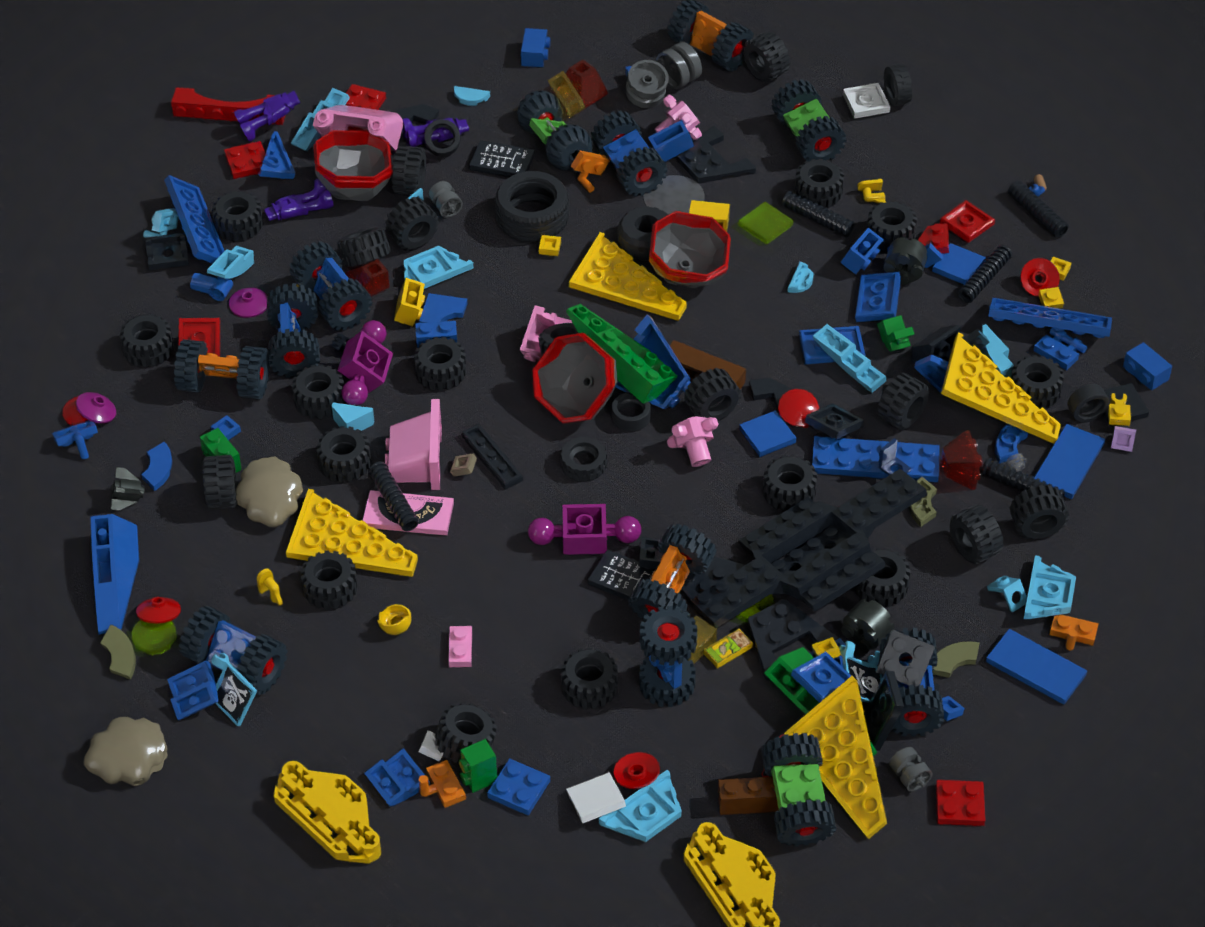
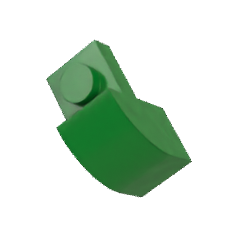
[877,315,914,351]

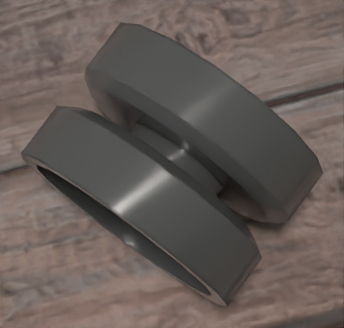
[656,42,702,90]
[625,60,668,108]

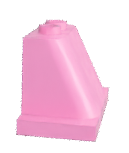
[385,399,442,490]

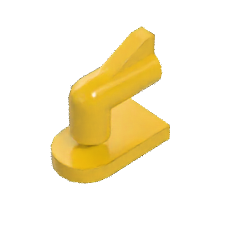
[857,179,886,203]
[257,568,283,606]

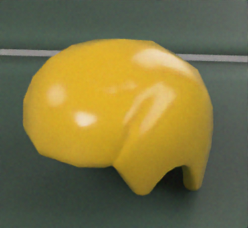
[377,604,411,635]

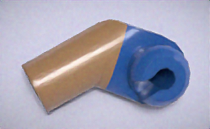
[1029,174,1047,197]

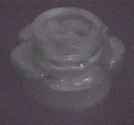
[1007,453,1027,472]

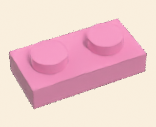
[449,626,472,667]

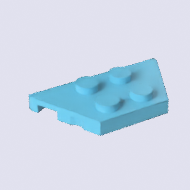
[404,246,473,289]
[1023,555,1076,619]
[599,770,682,842]

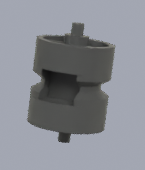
[429,181,463,218]
[889,747,932,791]

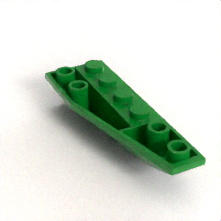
[566,304,678,404]
[764,647,877,756]

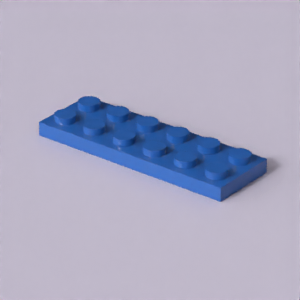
[164,175,225,264]
[988,298,1112,338]
[812,436,940,482]

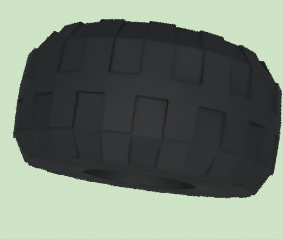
[618,206,669,261]

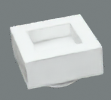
[419,730,443,761]

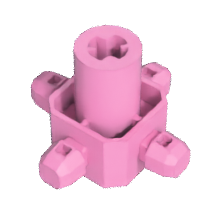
[654,95,702,140]
[667,416,718,467]

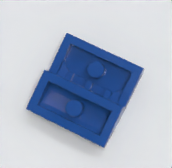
[167,661,218,720]
[364,748,431,807]

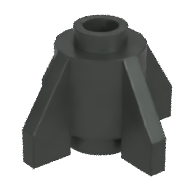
[110,467,144,510]

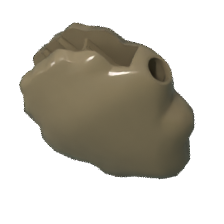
[235,456,303,528]
[84,717,168,786]

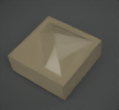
[450,453,477,476]

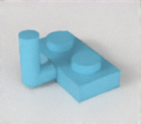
[143,208,179,238]

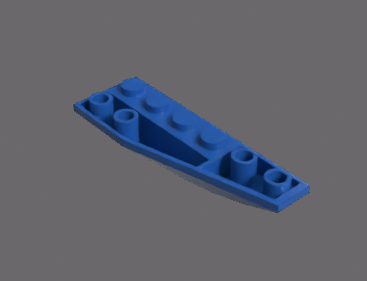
[91,514,139,634]

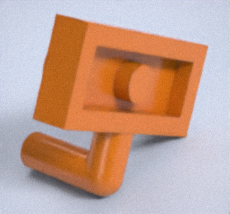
[571,151,610,193]
[1050,614,1099,651]
[419,760,466,808]

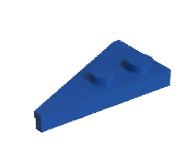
[259,131,296,179]

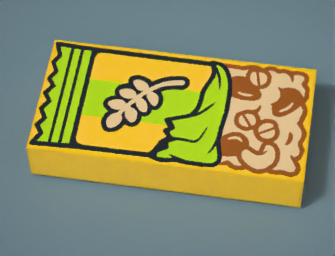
[704,629,753,669]

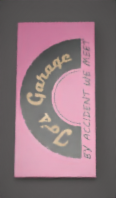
[363,490,454,536]

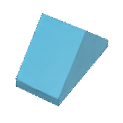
[332,403,374,431]

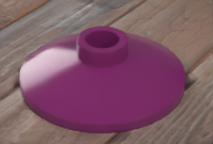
[229,288,268,318]
[76,392,116,423]

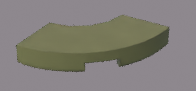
[909,477,937,527]
[100,625,136,679]
[932,642,980,678]

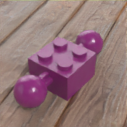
[338,320,393,406]
[528,504,641,554]

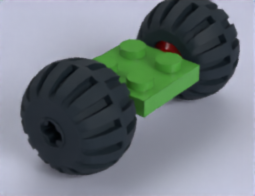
[517,90,592,171]

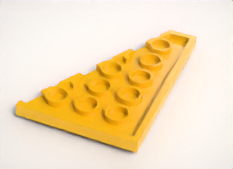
[569,232,687,321]
[941,332,1061,444]
[286,489,418,577]
[784,676,887,839]

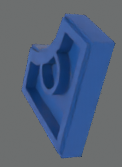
[419,293,468,323]

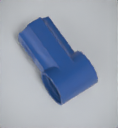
[190,273,233,301]

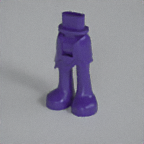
[234,90,301,142]
[402,118,469,147]
[264,179,334,221]

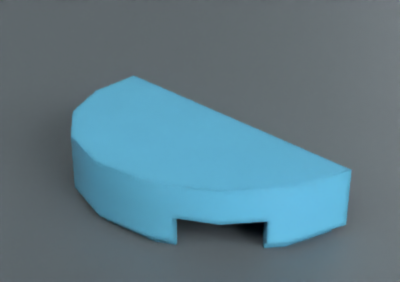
[454,86,490,106]
[788,261,813,293]

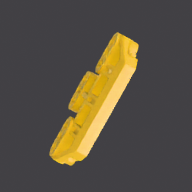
[274,761,381,864]
[684,822,780,927]

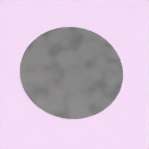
[644,175,705,214]

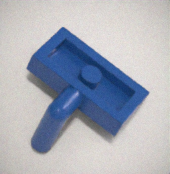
[52,420,98,459]

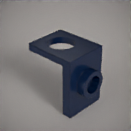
[878,438,911,475]

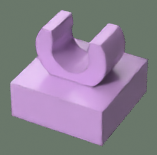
[1111,426,1136,452]

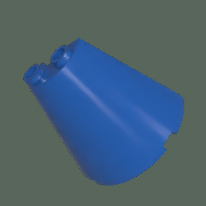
[615,314,691,409]

